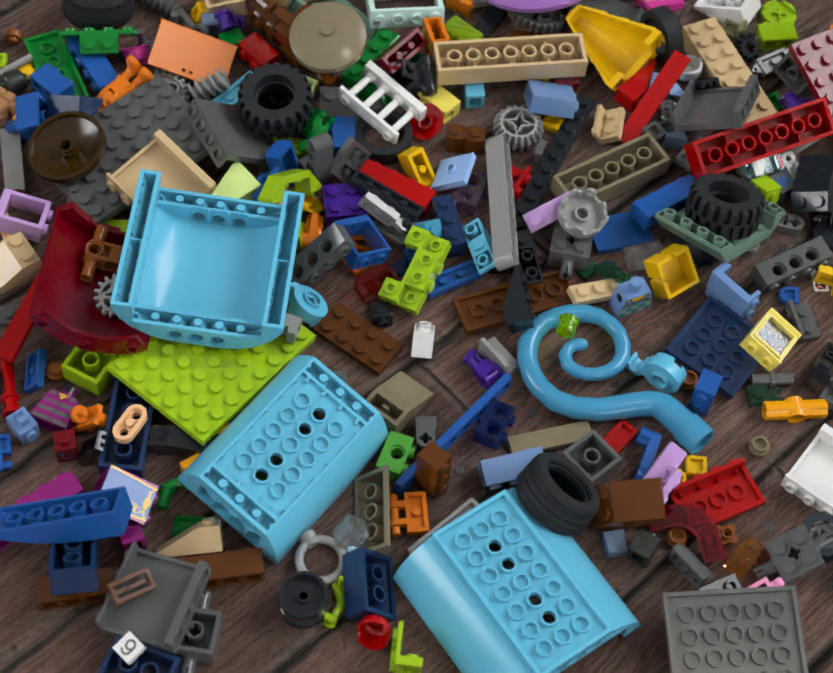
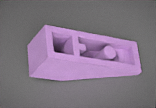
[522,190,571,233]

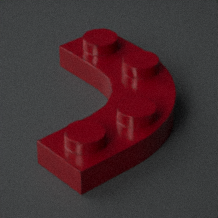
[648,504,727,564]

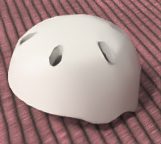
[679,55,703,82]

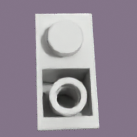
[411,321,435,359]

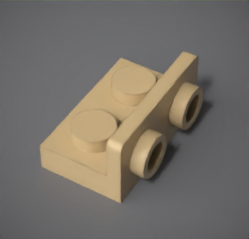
[592,104,626,145]

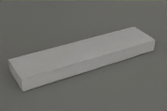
[0,128,26,192]

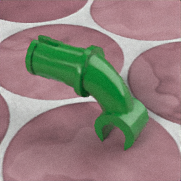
[155,477,190,511]

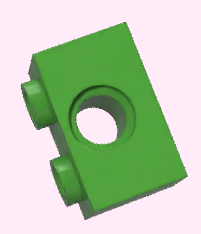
[375,430,417,482]

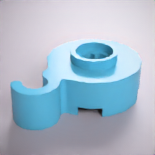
[287,282,328,327]
[626,352,687,393]

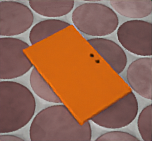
[147,19,238,88]

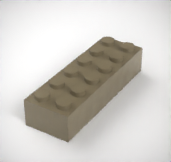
[550,132,671,214]

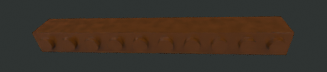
[35,546,265,611]

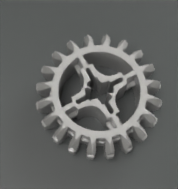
[493,104,544,152]

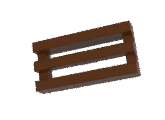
[105,567,157,607]

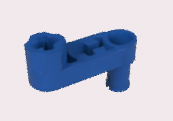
[633,426,662,480]

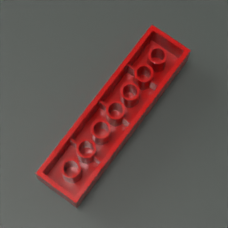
[683,96,833,179]

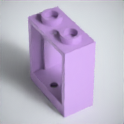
[0,188,54,243]

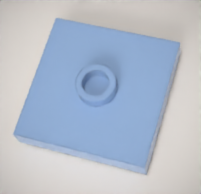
[431,152,476,192]

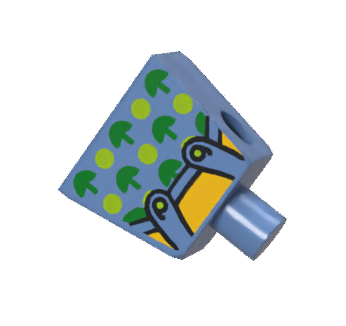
[608,276,652,319]

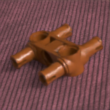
[80,225,123,282]

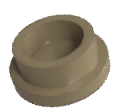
[748,436,770,457]

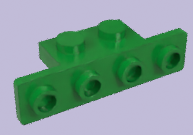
[60,27,138,55]

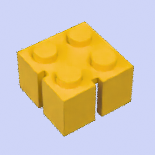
[643,243,700,300]

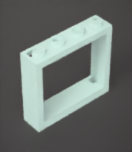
[365,0,445,28]

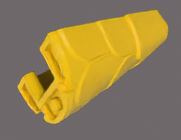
[566,5,662,92]

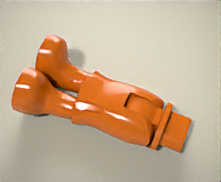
[96,54,154,113]

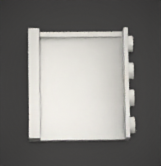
[780,423,833,516]

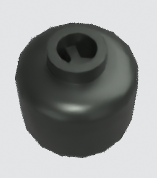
[0,70,28,95]

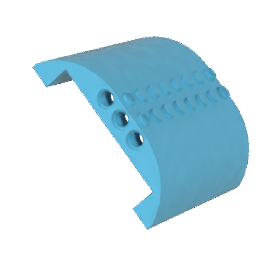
[110,169,305,349]

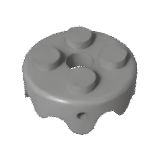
[557,188,609,238]

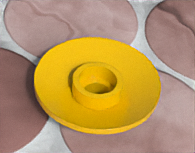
[288,187,323,213]

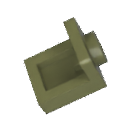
[721,18,748,43]

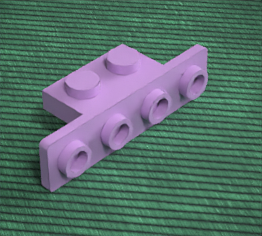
[643,441,687,504]

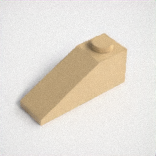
[156,517,224,557]

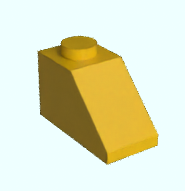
[397,146,435,187]

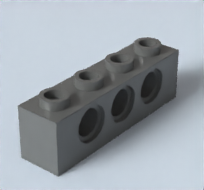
[291,223,356,286]
[750,236,833,293]

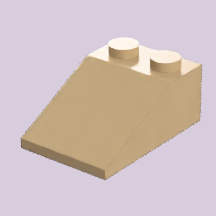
[0,231,42,295]

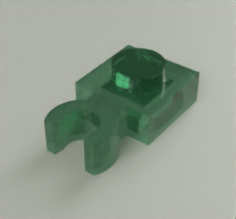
[593,261,630,284]
[746,385,784,407]

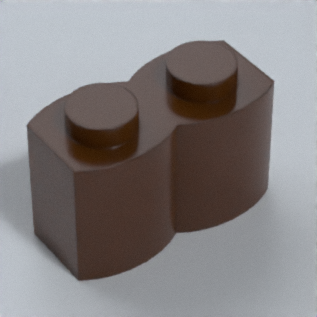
[445,124,485,155]

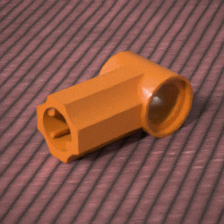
[300,213,324,250]

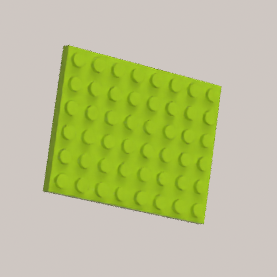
[107,325,316,446]

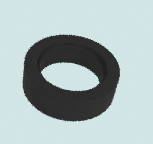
[640,5,684,64]
[355,109,413,165]

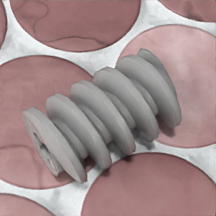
[187,66,230,100]

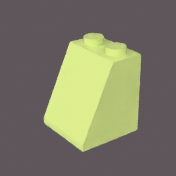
[211,161,261,201]

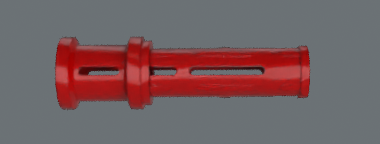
[0,360,20,420]

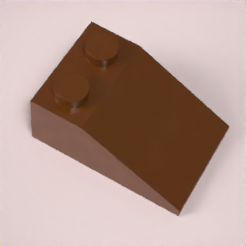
[594,477,666,532]

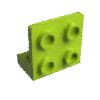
[389,621,423,673]

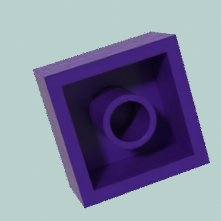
[321,183,366,229]

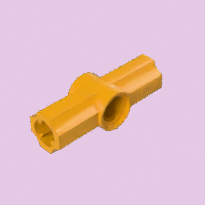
[762,396,828,423]

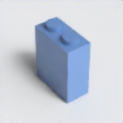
[524,79,579,119]

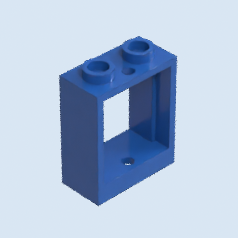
[334,214,391,270]

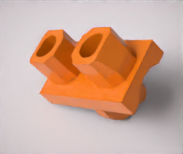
[70,404,108,433]

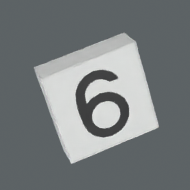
[112,631,147,665]

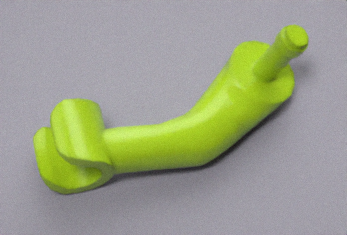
[322,575,345,628]

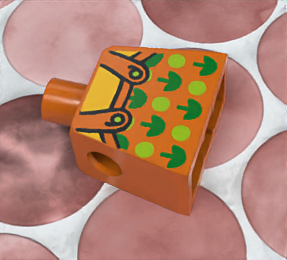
[422,17,450,56]

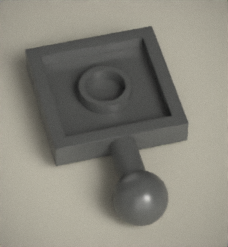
[320,86,384,126]

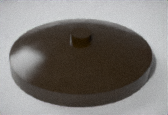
[27,111,106,183]

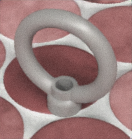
[295,529,346,585]

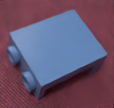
[704,262,761,321]

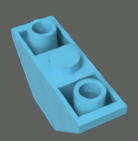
[462,218,495,275]

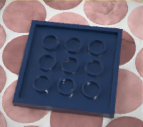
[664,296,777,400]

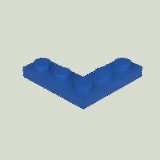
[402,248,483,299]

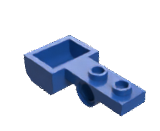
[253,140,300,202]

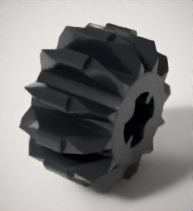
[733,32,763,64]

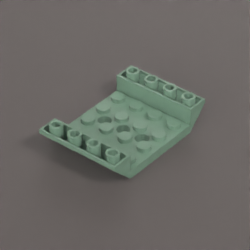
[655,200,786,264]

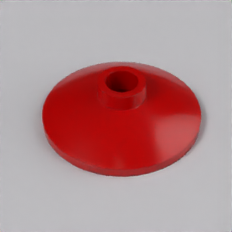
[409,104,444,140]

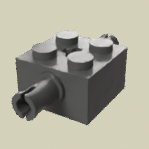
[547,212,593,280]
[752,524,833,586]
[168,591,223,673]

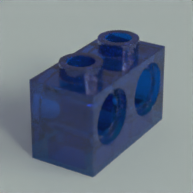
[474,398,517,451]

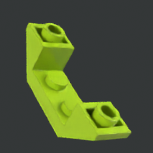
[257,169,322,205]

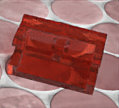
[354,261,399,305]

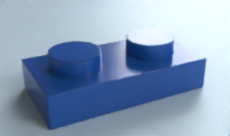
[23,348,47,394]

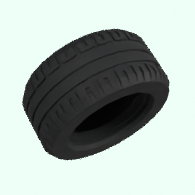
[62,0,134,31]
[516,452,600,536]

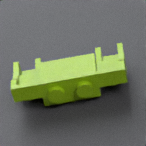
[378,225,451,316]

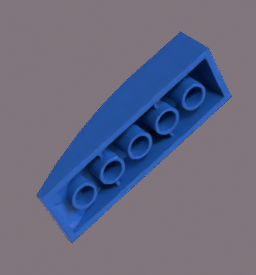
[0,486,133,543]

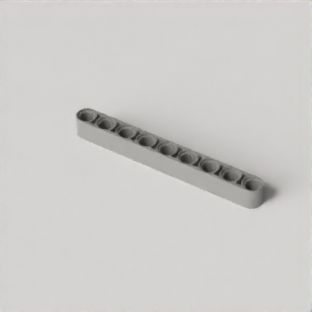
[485,133,519,271]

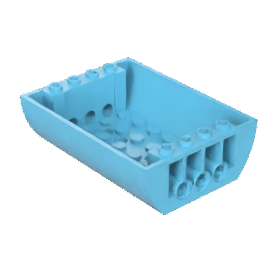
[177,355,388,565]

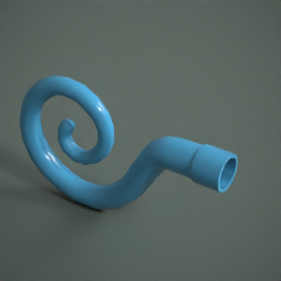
[517,304,715,455]

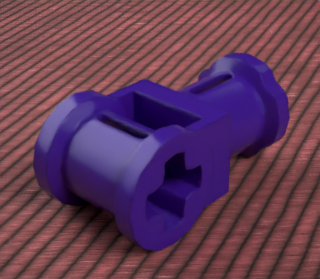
[214,8,245,33]
[779,92,813,110]
[462,349,504,389]

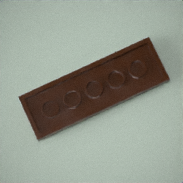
[452,269,573,335]

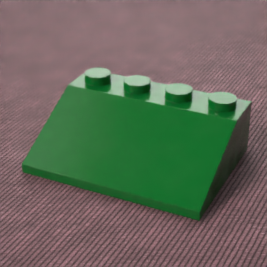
[342,28,421,108]

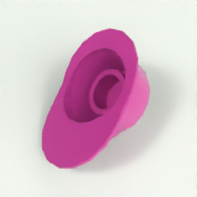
[119,43,152,66]

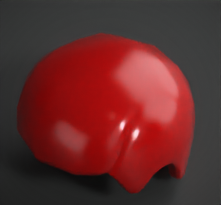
[357,614,391,651]

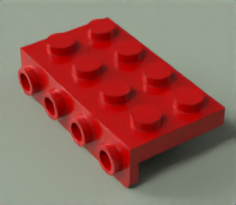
[668,458,766,536]

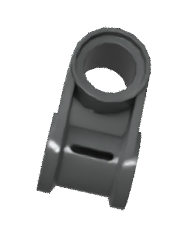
[414,415,436,454]

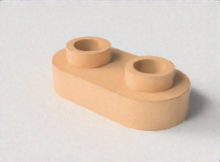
[112,404,148,444]

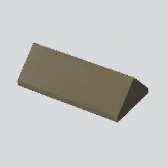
[355,465,390,556]

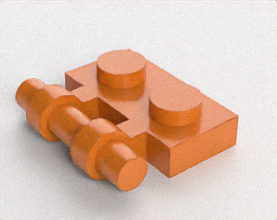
[389,491,429,537]

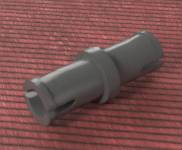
[750,371,794,388]

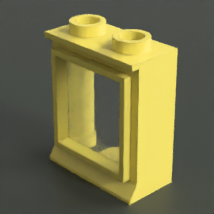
[739,308,802,371]

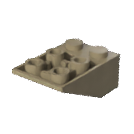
[365,371,434,433]

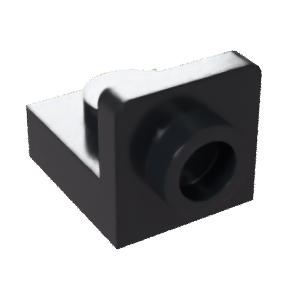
[368,301,393,328]

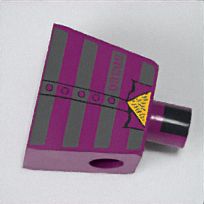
[30,385,79,432]

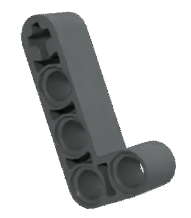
[298,131,334,185]

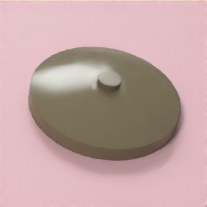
[289,2,367,73]

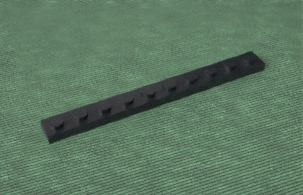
[515,93,597,231]

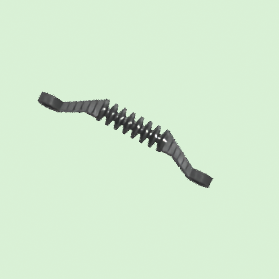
[136,0,209,35]

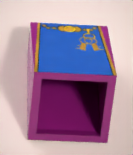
[93,465,159,527]

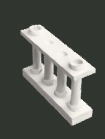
[338,60,427,145]

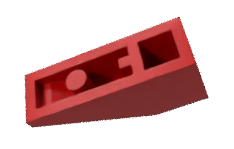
[614,59,657,113]

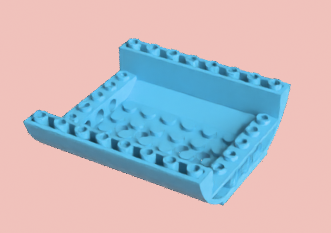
[393,487,641,673]

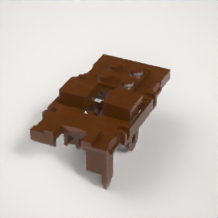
[245,0,340,87]

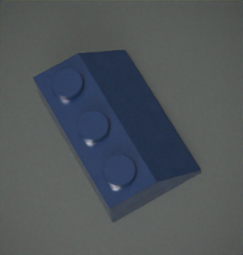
[342,546,396,622]

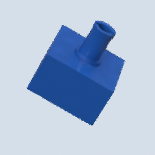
[5,91,48,142]

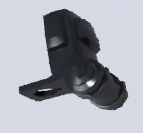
[389,55,438,97]

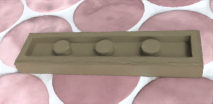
[507,420,591,453]

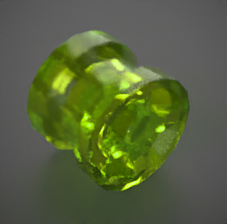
[556,313,579,339]

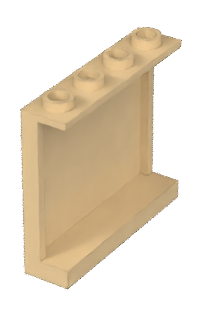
[106,129,216,206]

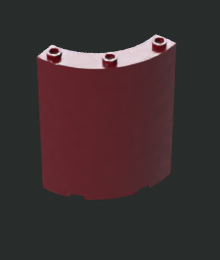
[28,202,150,354]

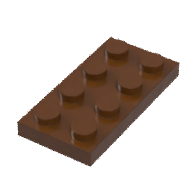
[313,301,404,377]

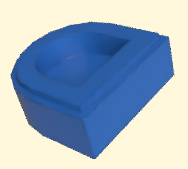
[777,286,799,306]

